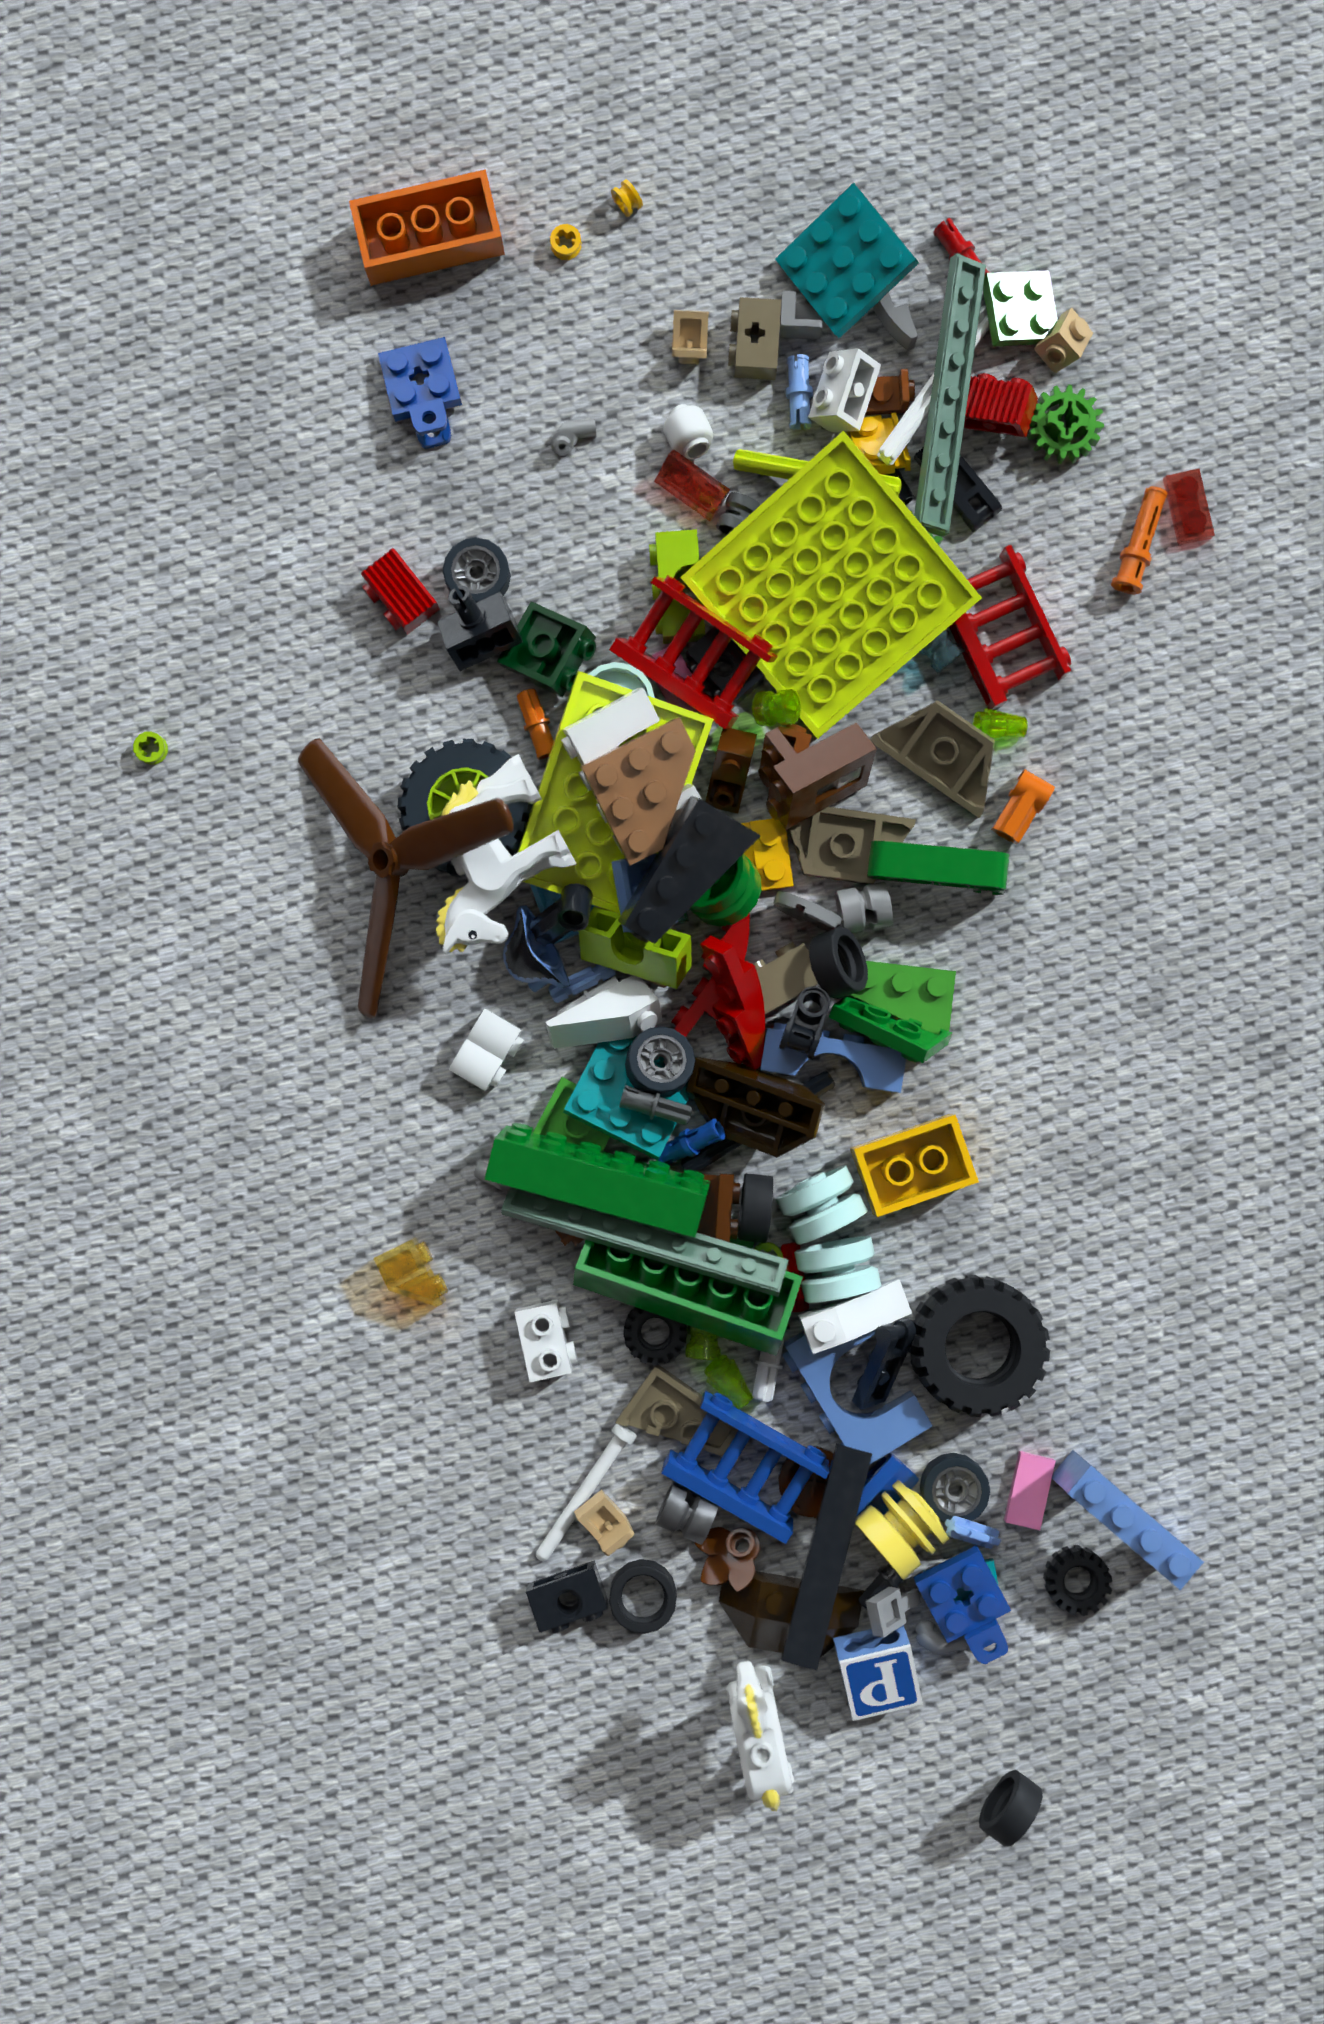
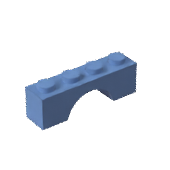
[759,1023,906,1093]

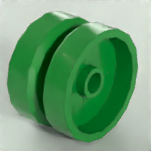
[690,854,762,927]

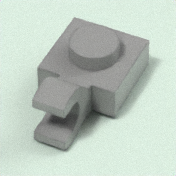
[866,1586,921,1638]

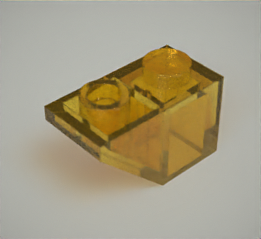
[373,1237,448,1307]

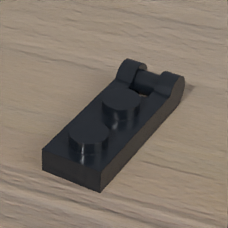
[914,447,1002,532]
[851,1318,916,1410]

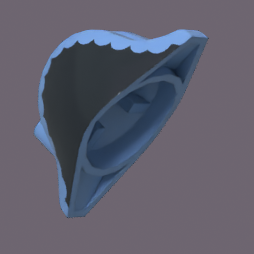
[503,905,570,992]

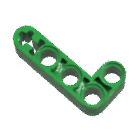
[867,841,1010,895]

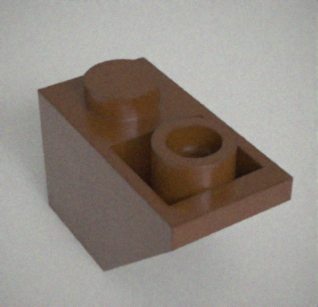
[705,728,757,814]

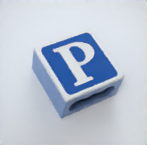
[833,1625,923,1721]

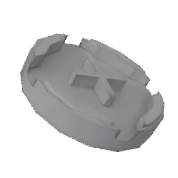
[773,891,842,931]

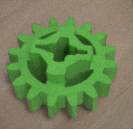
[1027,384,1104,464]

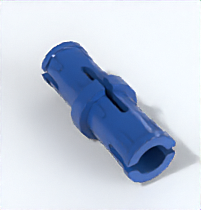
[657,1118,725,1165]

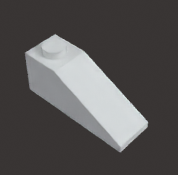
[546,975,663,1049]
[798,1279,912,1354]

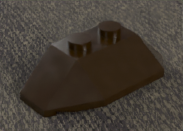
[686,1057,825,1158]
[719,1571,864,1658]

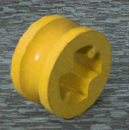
[611,179,643,217]
[550,224,581,260]

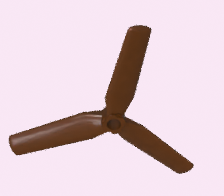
[298,738,514,1019]

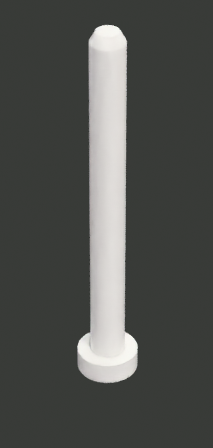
[536,1424,637,1562]

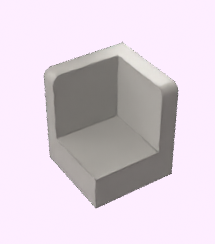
[779,291,823,340]

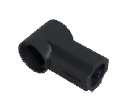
[530,883,593,946]

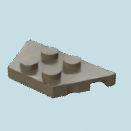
[870,700,995,818]
[788,807,916,885]

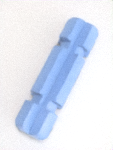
[548,964,615,1003]
[944,1516,1001,1549]

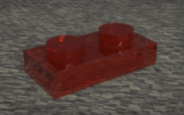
[654,450,730,521]
[1163,468,1215,546]

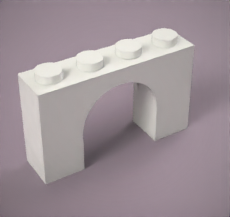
[561,688,702,854]

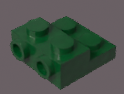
[497,601,596,698]

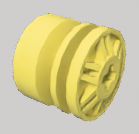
[855,1480,949,1580]

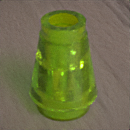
[973,708,1027,742]
[704,1355,753,1409]

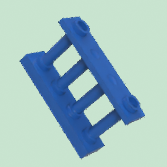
[661,1390,829,1544]

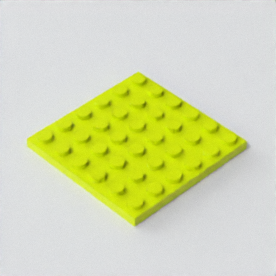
[680,430,982,739]

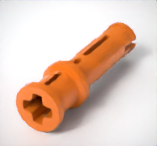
[1111,486,1168,595]

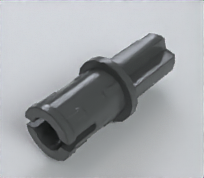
[619,1085,692,1125]

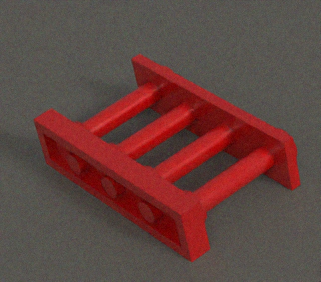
[949,544,1072,712]
[609,575,778,729]

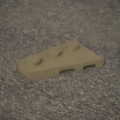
[615,1364,738,1456]

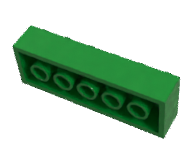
[484,1123,711,1238]
[573,1240,803,1356]

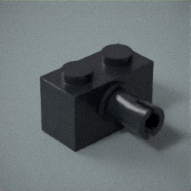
[437,586,523,671]

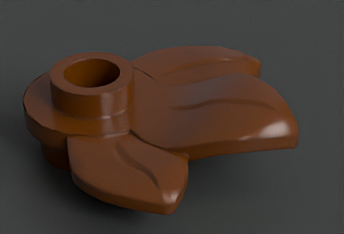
[694,1527,760,1592]

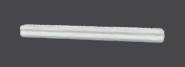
[877,306,990,465]

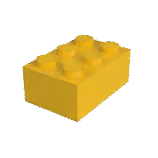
[850,1114,979,1217]

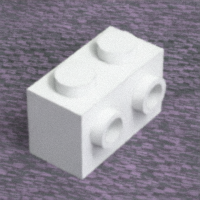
[808,348,881,433]
[514,1300,578,1382]

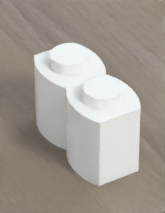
[449,1009,524,1091]

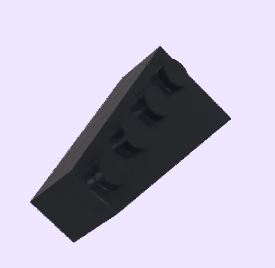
[618,796,761,944]

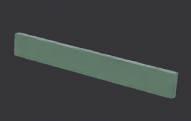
[914,253,986,537]
[501,1187,789,1297]

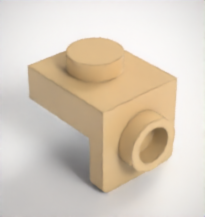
[1034,307,1093,373]
[672,310,709,364]
[574,1489,634,1556]

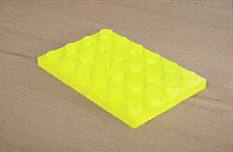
[517,671,714,914]

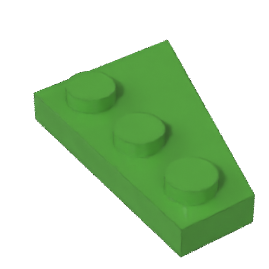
[849,961,956,1034]

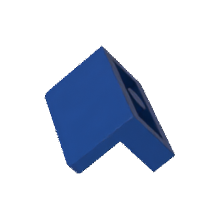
[856,1452,919,1517]

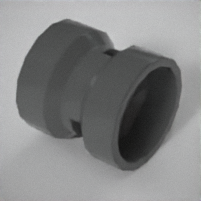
[716,492,760,535]

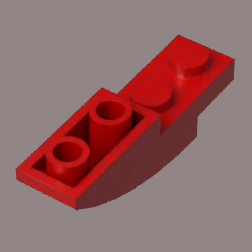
[671,913,750,1037]
[700,935,765,1070]

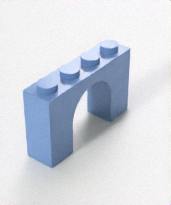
[782,1330,933,1464]
[1052,1450,1204,1590]

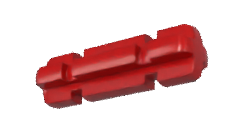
[781,1242,809,1312]

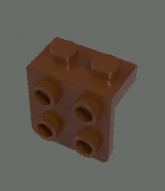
[680,1172,741,1242]

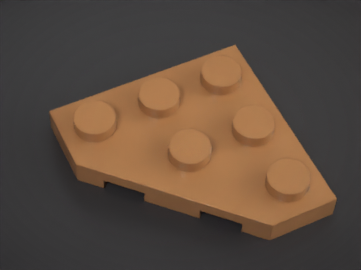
[580,717,696,866]

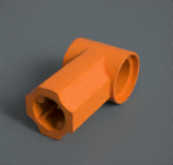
[991,769,1055,844]

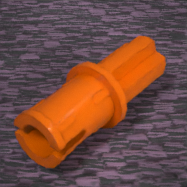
[517,688,554,760]

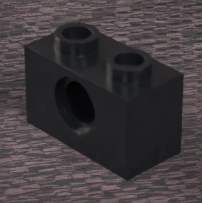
[686,626,765,708]
[526,1560,608,1634]

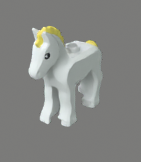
[435,754,577,955]
[726,1661,794,1811]

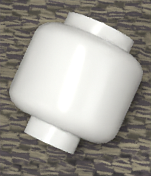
[663,404,714,460]

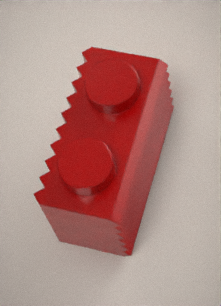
[964,373,1038,437]
[361,548,440,635]

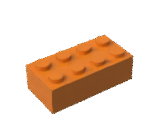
[349,169,505,286]

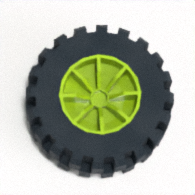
[397,738,533,878]

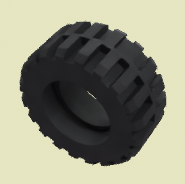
[908,1275,1050,1417]

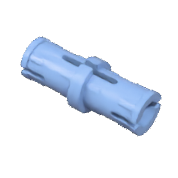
[785,354,813,430]

